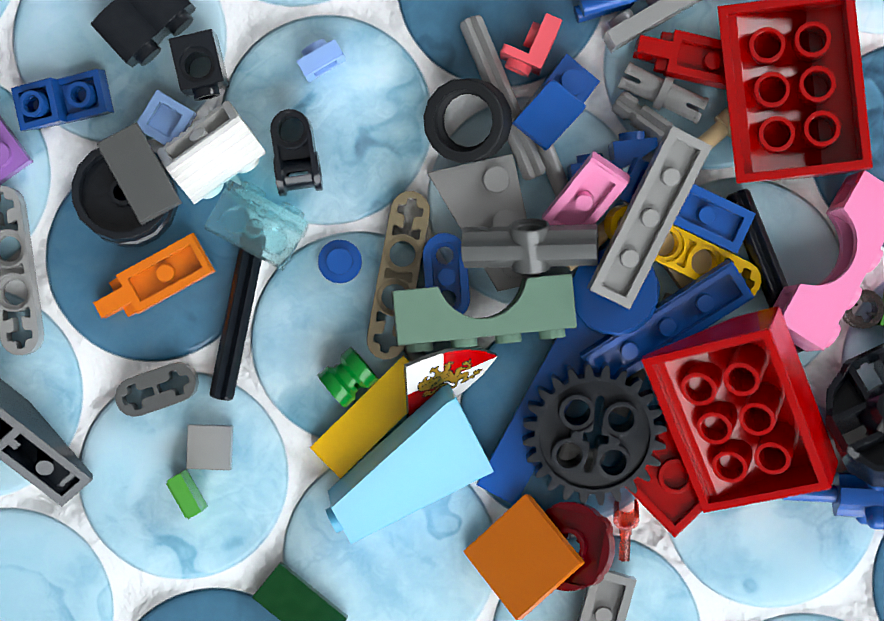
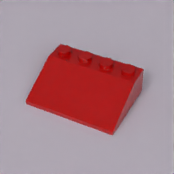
[717,0,873,184]
[641,306,838,513]

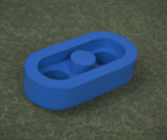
[423,233,470,314]

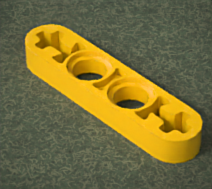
[604,204,761,295]

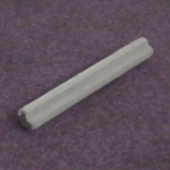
[460,15,545,180]

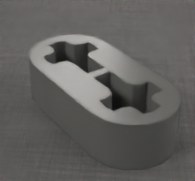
[115,362,199,417]

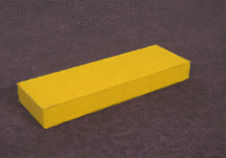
[310,355,410,479]

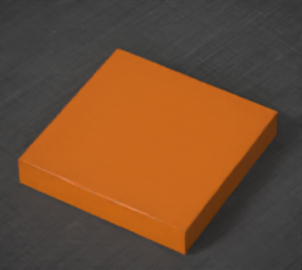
[463,494,585,620]

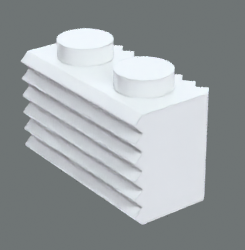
[157,101,266,204]

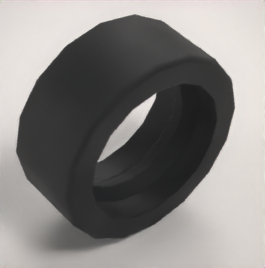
[423,78,512,163]

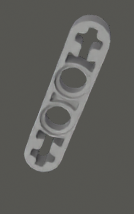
[0,186,44,355]

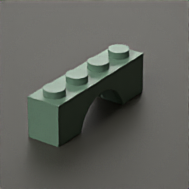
[391,274,577,353]

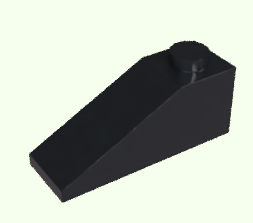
[0,379,93,507]

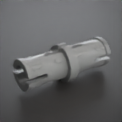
[617,62,709,124]

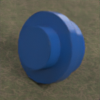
[318,240,362,283]

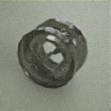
[842,289,884,329]

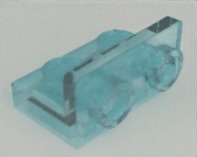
[204,180,309,271]

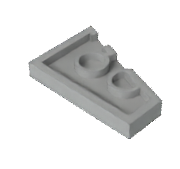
[427,154,540,291]

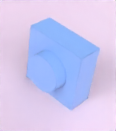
[296,39,346,82]
[137,90,197,145]

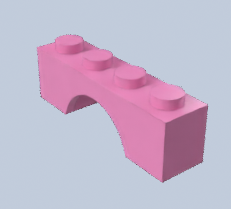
[773,170,884,352]

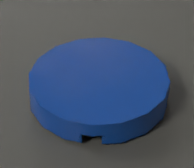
[572,248,660,336]

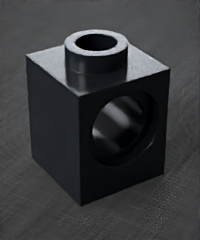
[168,29,229,101]

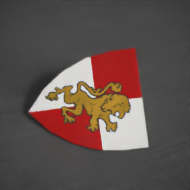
[403,345,498,418]

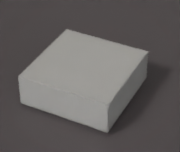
[186,424,233,470]

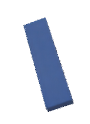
[579,259,755,379]

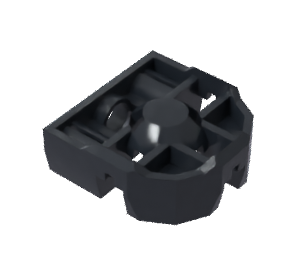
[825,343,884,487]

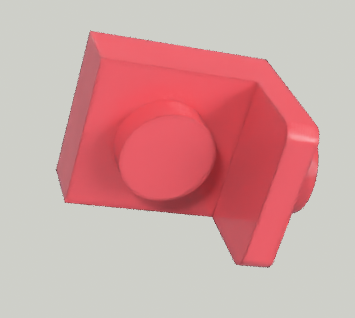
[500,13,562,77]

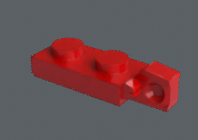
[632,29,726,90]

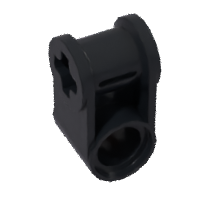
[270,109,323,197]

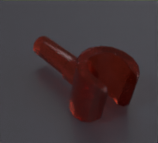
[613,499,640,562]

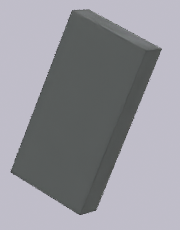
[97,122,182,225]

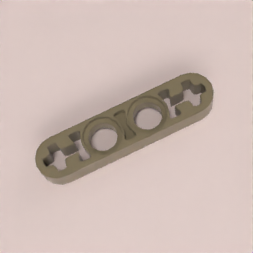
[367,191,430,359]

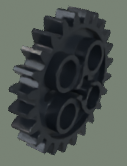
[522,361,667,506]

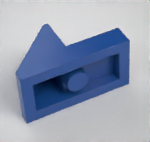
[512,54,600,151]

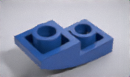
[11,68,114,131]
[567,131,658,182]

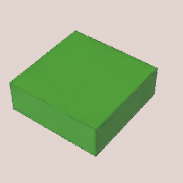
[166,469,208,519]

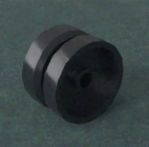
[71,148,178,247]

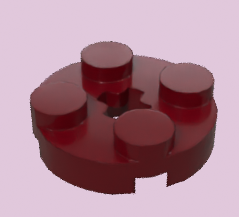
[545,502,615,591]

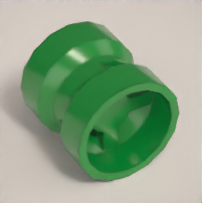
[317,347,379,408]

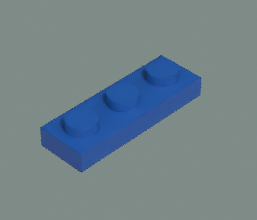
[617,157,756,254]

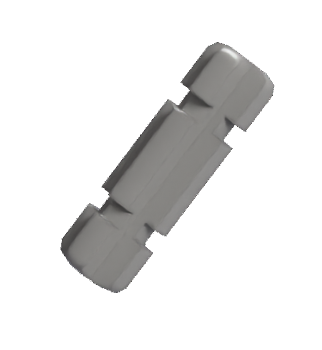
[611,91,681,144]

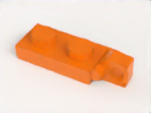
[93,233,216,318]

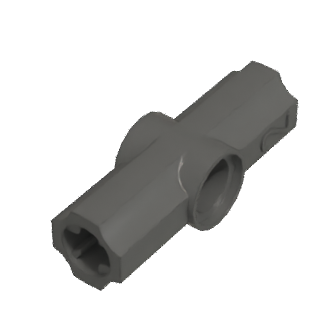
[461,218,599,274]

